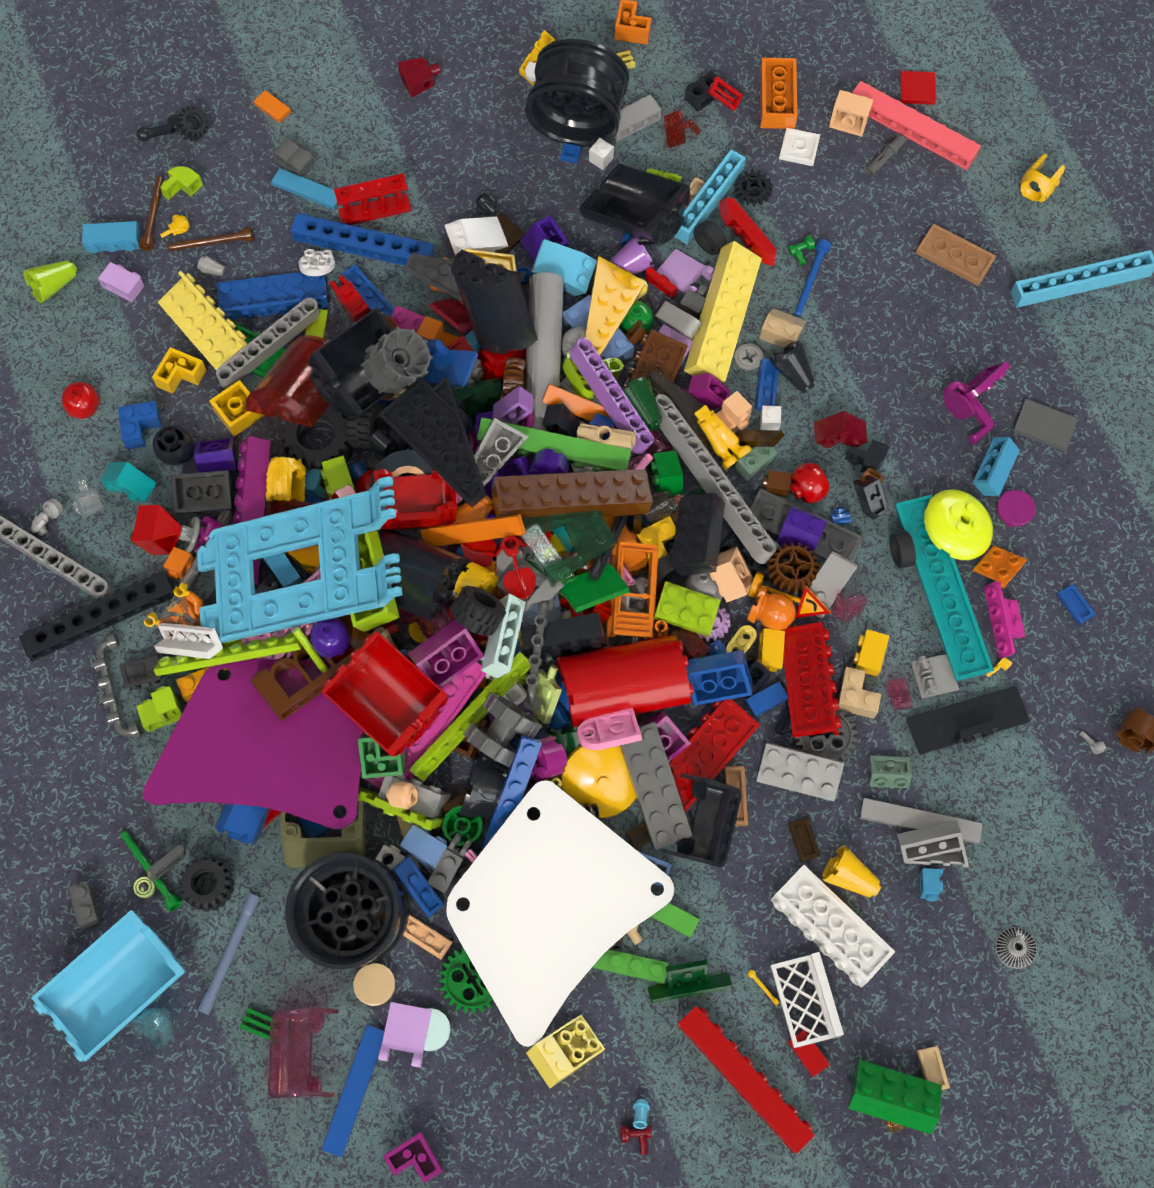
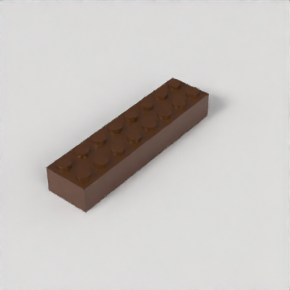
[491,469,653,521]

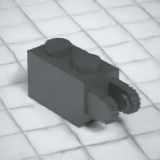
[428,833,472,894]

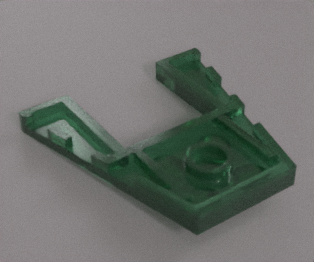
[452,378,501,427]
[522,510,616,587]

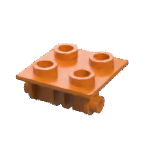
[973,546,1027,589]

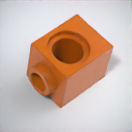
[163,547,194,579]

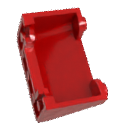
[373,469,458,530]

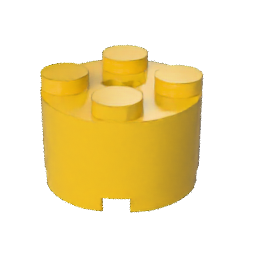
[454,562,499,598]

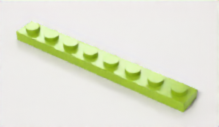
[154,633,302,676]
[409,652,531,782]

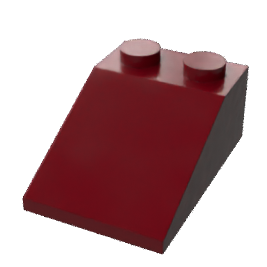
[429,298,472,336]

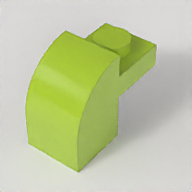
[160,166,203,200]

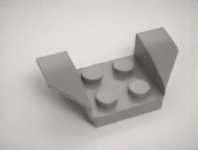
[496,549,564,612]

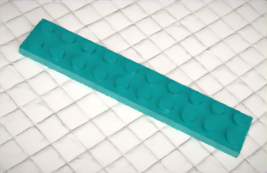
[894,494,994,682]

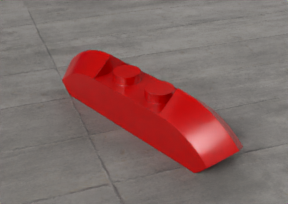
[719,197,777,266]

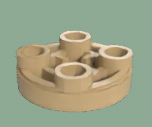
[353,963,396,1006]

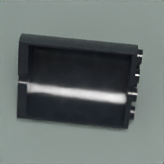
[579,163,690,244]
[452,249,538,354]
[308,307,399,418]
[378,530,472,621]

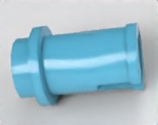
[633,1099,650,1129]

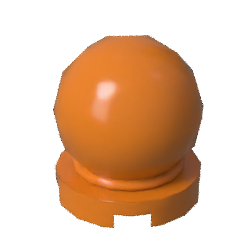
[747,586,796,630]

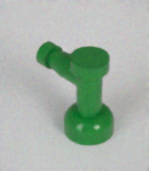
[787,235,815,266]

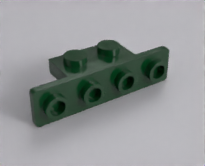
[648,959,732,1003]

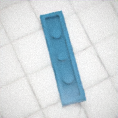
[271,168,338,210]

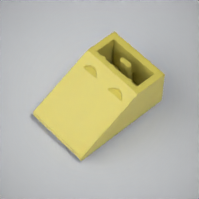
[526,1014,605,1088]

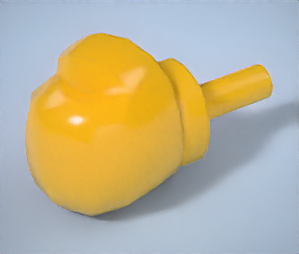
[160,215,190,238]

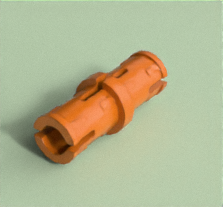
[653,620,668,638]

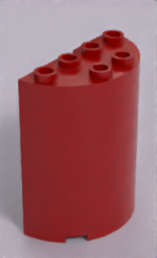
[321,631,449,757]

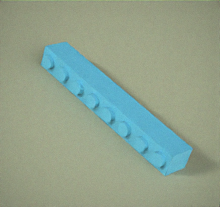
[1010,250,1154,308]

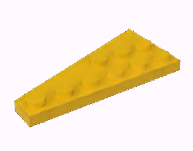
[585,257,646,356]

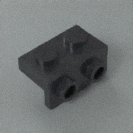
[119,654,165,691]

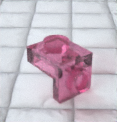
[886,677,913,711]

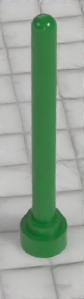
[121,831,183,912]

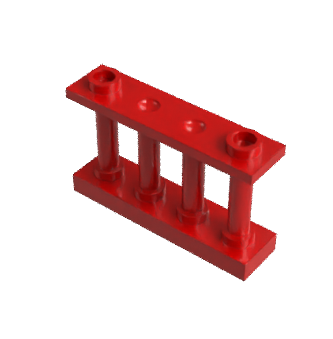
[334,173,411,225]

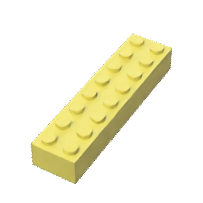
[684,241,762,383]

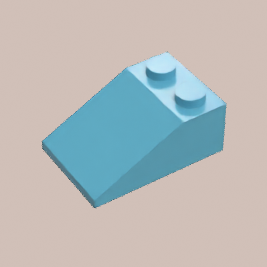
[531,239,597,296]

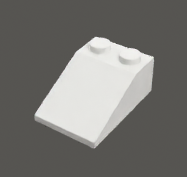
[445,216,509,257]

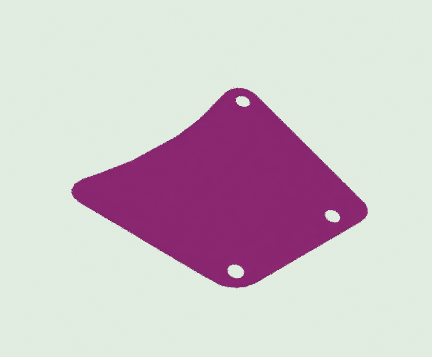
[143,659,363,829]

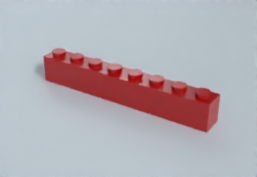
[677,1006,815,1154]

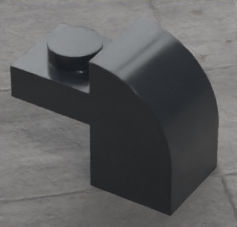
[845,439,890,473]

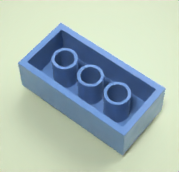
[562,295,634,363]

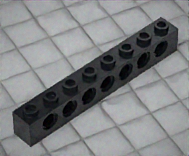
[19,571,174,662]

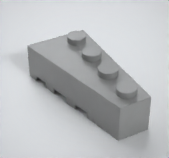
[474,418,529,486]

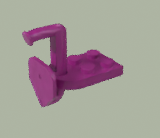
[944,361,1010,445]

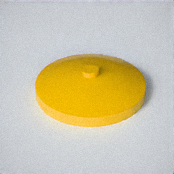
[561,745,636,818]

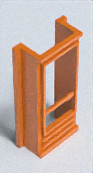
[606,541,658,640]

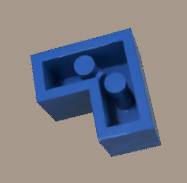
[118,401,162,450]

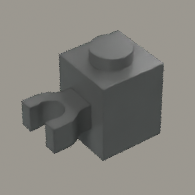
[679,284,708,319]

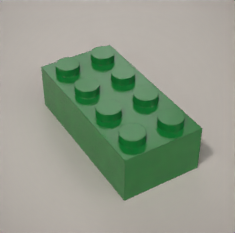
[848,1060,942,1135]

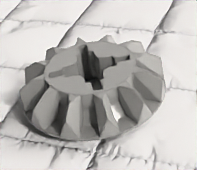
[734,344,764,371]

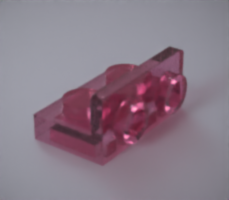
[832,593,867,623]

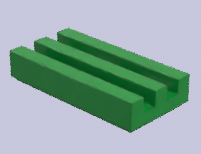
[239,1008,287,1044]

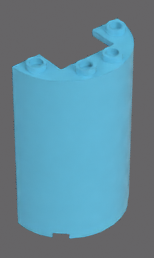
[31,910,186,1062]

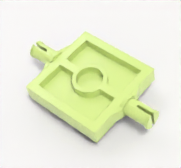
[532,665,562,723]

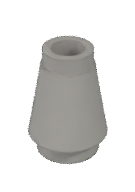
[197,256,226,276]

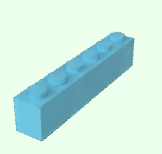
[674,149,746,245]

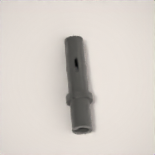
[865,134,906,177]

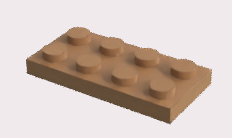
[916,224,996,286]

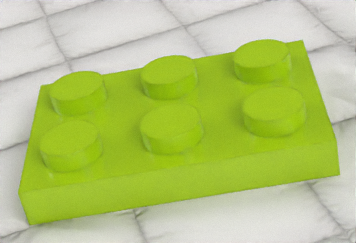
[654,581,721,637]

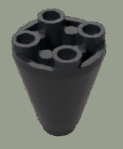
[769,340,815,393]

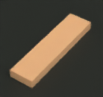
[378,912,453,960]

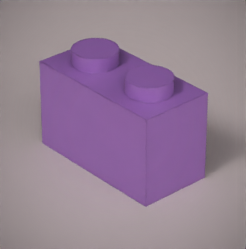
[493,386,533,424]

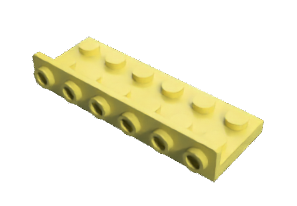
[158,271,248,371]

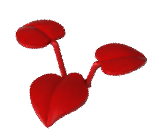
[461,520,551,600]

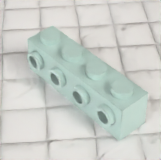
[481,594,526,678]

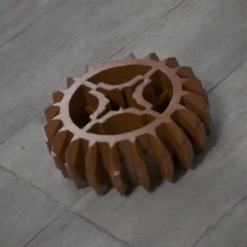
[503,357,526,397]
[767,542,820,593]

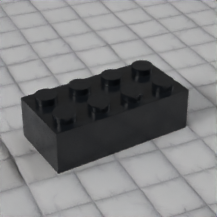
[671,492,725,576]
[521,612,607,661]

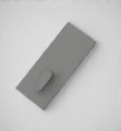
[797,551,858,619]

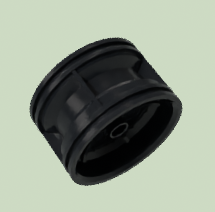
[525,39,629,147]
[285,853,409,969]

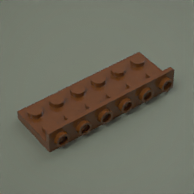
[616,329,688,434]

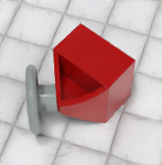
[132,505,200,555]

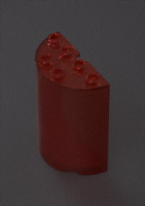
[246,335,329,427]

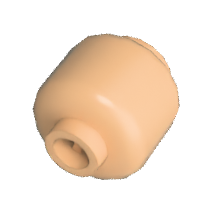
[386,782,418,810]

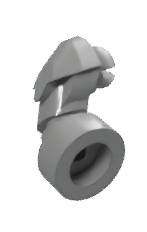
[31,498,63,536]

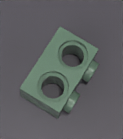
[734,447,778,482]

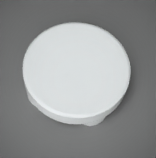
[299,249,335,276]

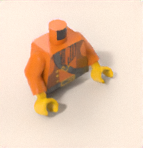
[144,583,204,639]

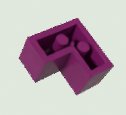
[383,1132,444,1183]

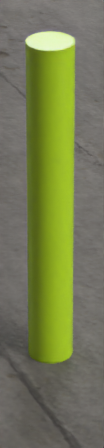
[292,627,329,674]

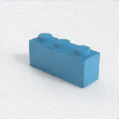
[82,221,141,253]
[973,437,1020,496]

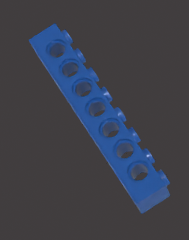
[290,213,435,266]

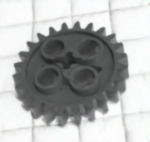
[793,710,858,762]

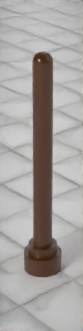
[138,175,163,251]
[168,227,254,251]

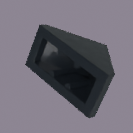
[744,659,771,699]

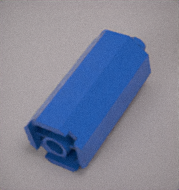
[215,804,271,845]

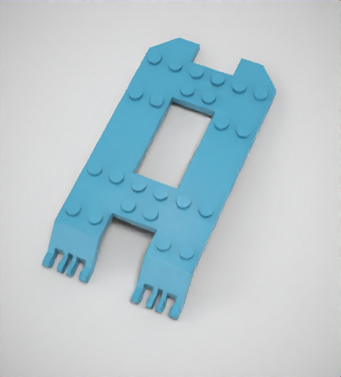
[197,477,403,643]

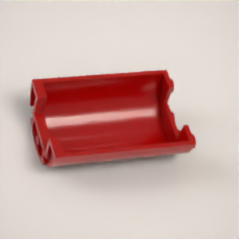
[557,634,694,727]

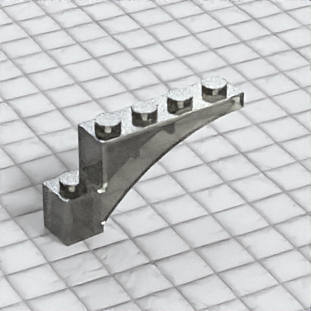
[646,370,714,454]

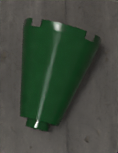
[621,377,662,431]

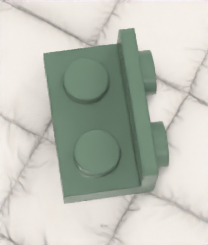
[869,756,912,788]

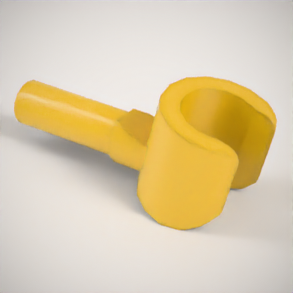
[986,658,1012,677]

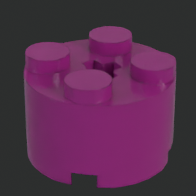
[529,736,567,781]

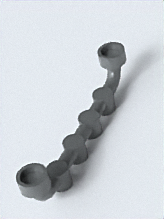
[524,599,554,711]
[93,633,142,739]

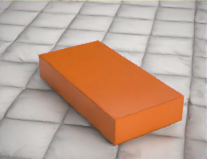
[254,90,291,123]

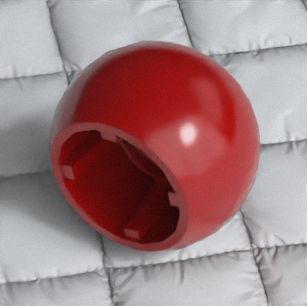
[790,462,830,504]

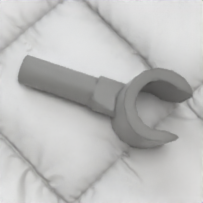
[1080,731,1106,754]

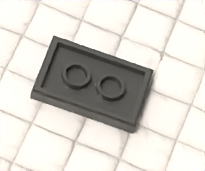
[1013,399,1078,452]

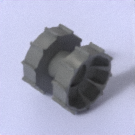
[361,326,433,395]
[463,693,542,767]

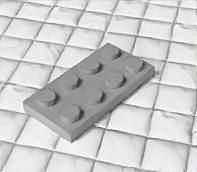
[757,742,844,801]

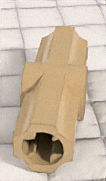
[577,423,636,449]

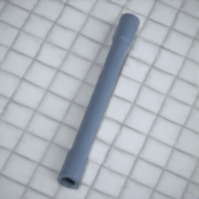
[197,893,260,1015]

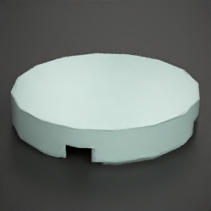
[424,1008,451,1051]

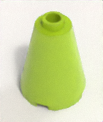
[23,260,77,303]

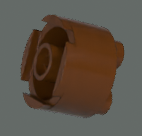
[1116,708,1154,753]

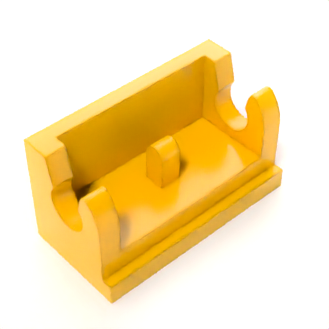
[758,628,785,672]

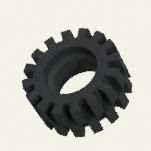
[174,106,209,141]

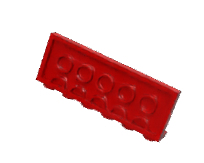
[780,622,842,738]
[669,699,760,812]

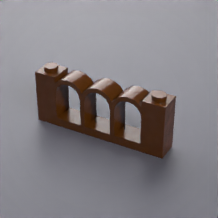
[250,614,369,722]

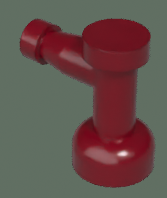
[620,1125,652,1155]

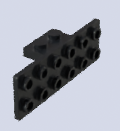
[906,686,1030,755]

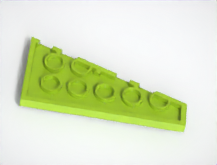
[358,786,444,830]

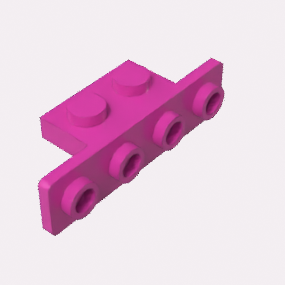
[984,581,1025,659]

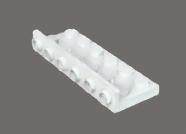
[771,865,895,988]

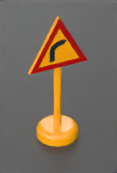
[749,571,831,618]

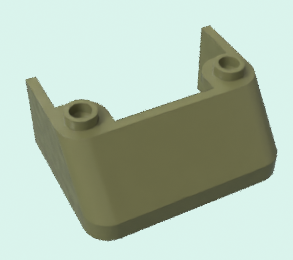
[280,800,366,869]

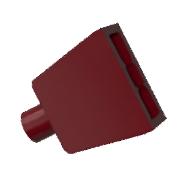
[397,57,441,98]

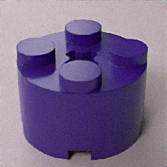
[528,449,569,475]

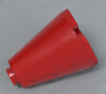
[476,348,527,385]

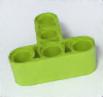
[563,351,623,401]

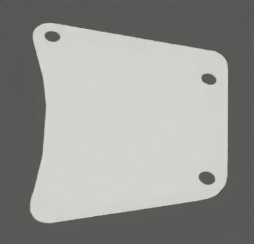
[446,781,674,1047]

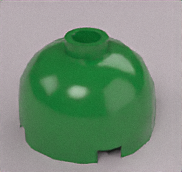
[619,301,654,335]
[442,806,483,847]

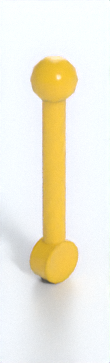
[748,970,779,1006]

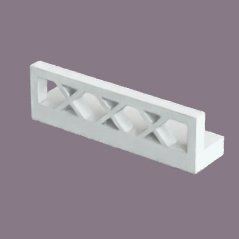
[154,623,223,659]

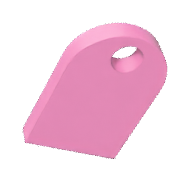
[577,708,642,750]

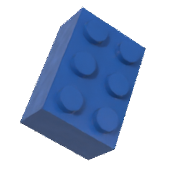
[686,650,752,705]

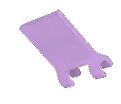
[656,249,715,294]
[378,1002,432,1068]

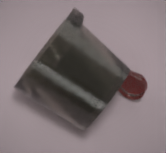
[645,490,684,524]

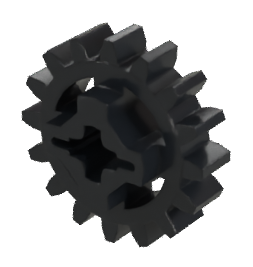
[734,169,773,207]

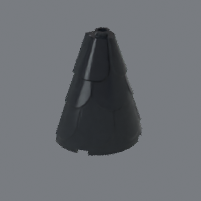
[460,751,540,821]

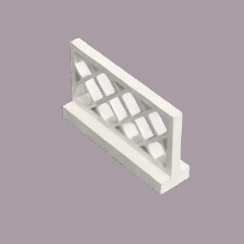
[770,952,844,1048]

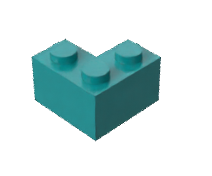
[99,462,156,503]

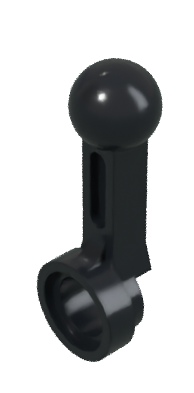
[136,115,178,141]

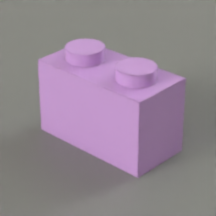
[98,262,144,302]

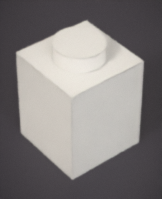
[589,138,614,170]
[760,406,781,430]

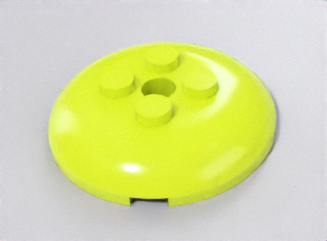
[924,489,993,560]

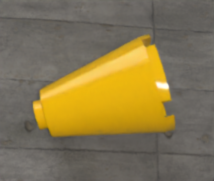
[822,845,881,898]

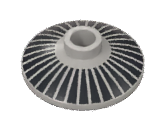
[995,927,1037,969]

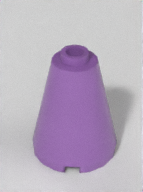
[609,236,654,275]

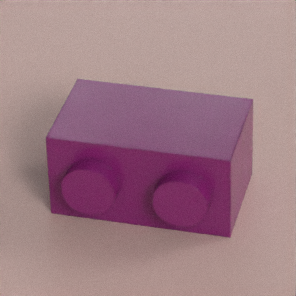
[688,373,730,409]

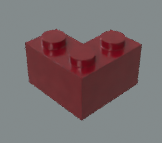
[814,411,867,448]

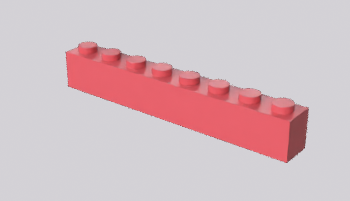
[852,81,981,170]

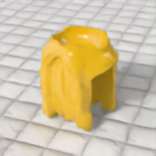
[1020,154,1065,203]
[266,457,307,503]

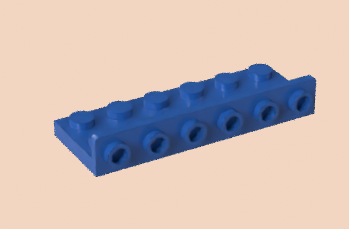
[217,272,329,321]

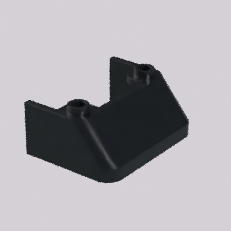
[663,773,742,867]

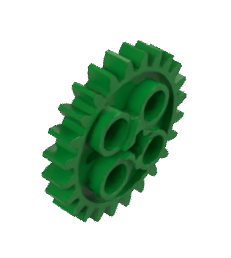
[439,947,494,1014]

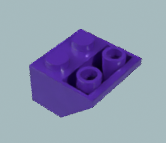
[520,215,568,263]

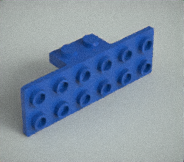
[415,338,478,387]

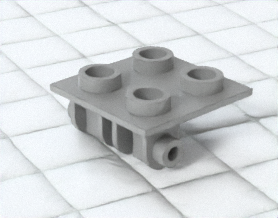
[910,654,959,698]

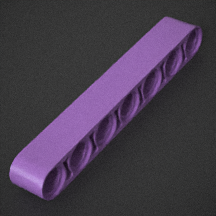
[569,338,654,454]

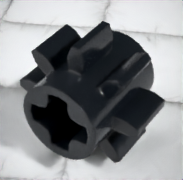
[475,193,497,215]

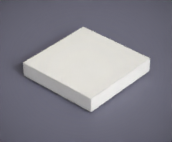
[779,127,820,166]

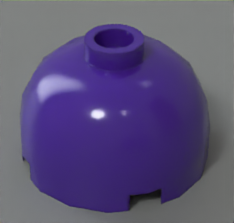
[310,618,351,658]

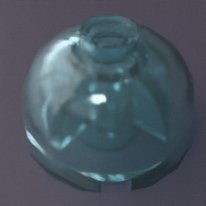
[131,1007,175,1048]

